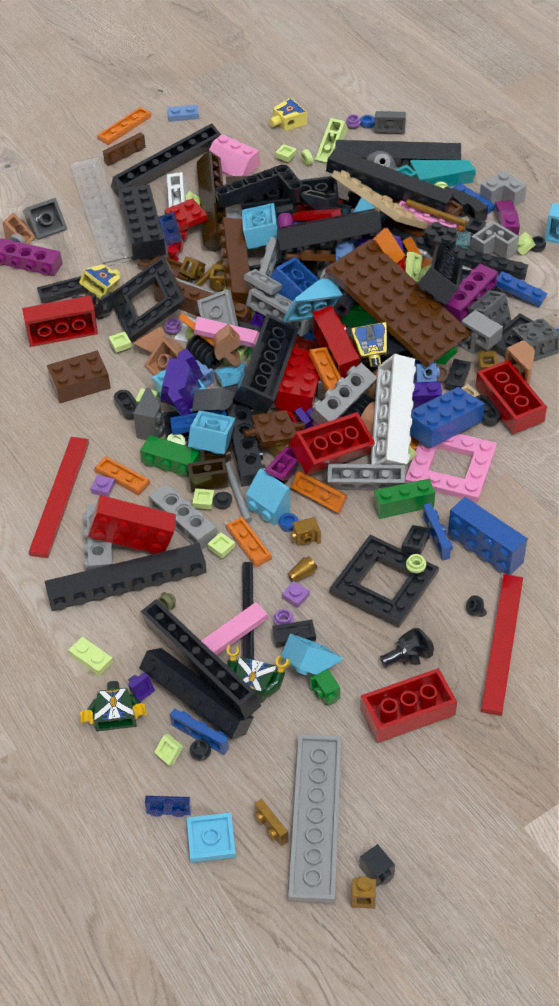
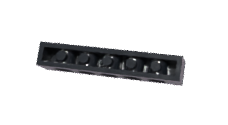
[223,385,266,487]

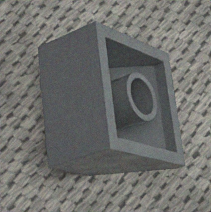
[23,198,67,239]
[133,388,165,440]

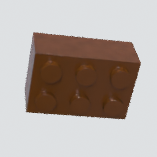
[47,350,111,403]

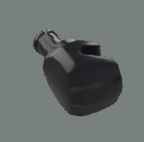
[71,292,114,317]
[380,628,434,668]

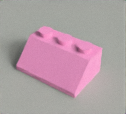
[209,134,260,176]

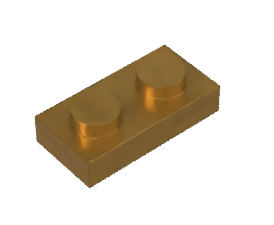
[254,799,289,846]

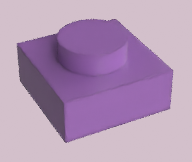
[90,475,115,497]
[282,581,310,608]

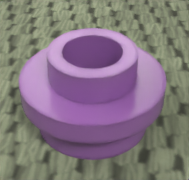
[346,114,361,128]
[164,318,182,334]
[273,609,294,625]

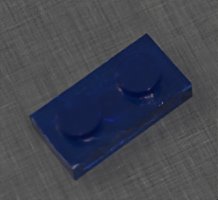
[158,212,183,245]
[145,795,192,817]

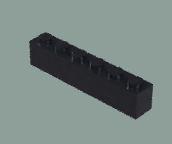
[139,648,254,739]

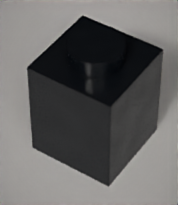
[359,844,395,887]

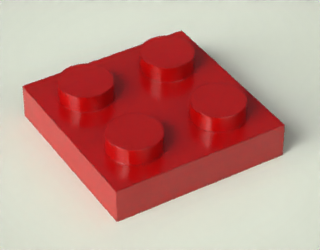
[164,198,208,232]

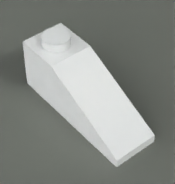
[167,172,188,208]

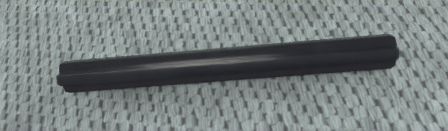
[242,562,254,660]

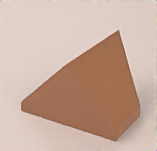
[2,212,35,244]
[134,326,166,352]

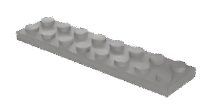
[288,735,342,903]

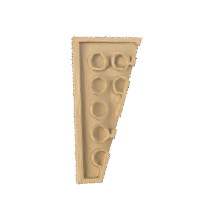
[332,170,429,229]

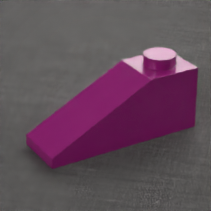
[495,200,520,236]
[265,446,299,480]

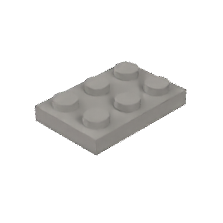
[197,289,238,346]

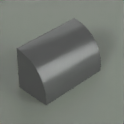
[192,388,234,411]

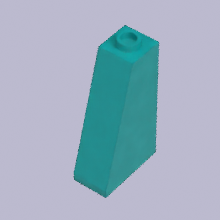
[410,160,476,187]

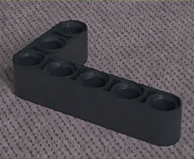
[215,165,304,208]

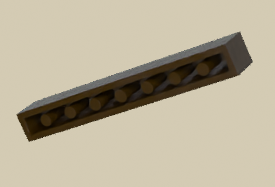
[197,150,226,252]

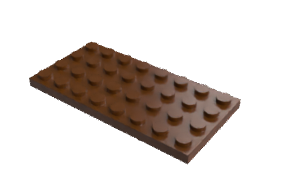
[325,239,471,368]

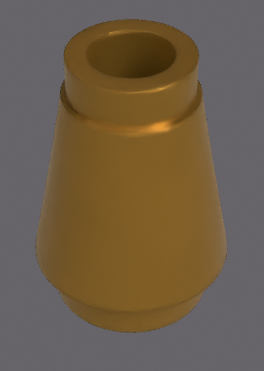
[287,556,318,582]

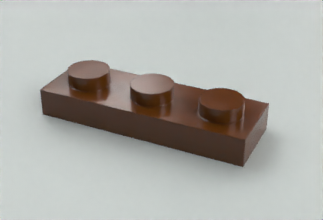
[103,132,146,166]

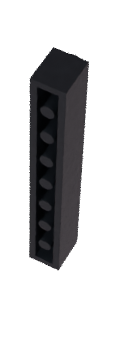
[111,123,221,197]
[335,140,461,166]
[326,148,454,213]
[44,543,207,611]
[140,599,261,719]

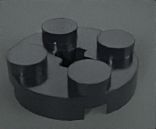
[423,222,458,248]

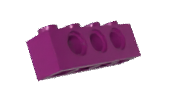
[0,238,63,276]
[441,264,498,322]

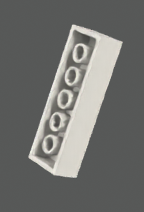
[371,354,416,465]

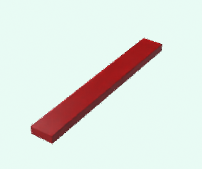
[29,437,89,558]
[481,574,523,716]

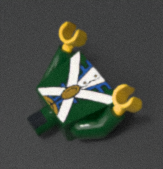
[226,645,290,703]
[80,681,148,732]

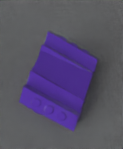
[160,348,204,416]

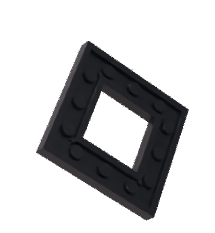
[112,256,188,342]
[329,535,439,627]

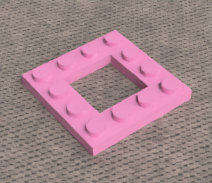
[405,434,497,502]

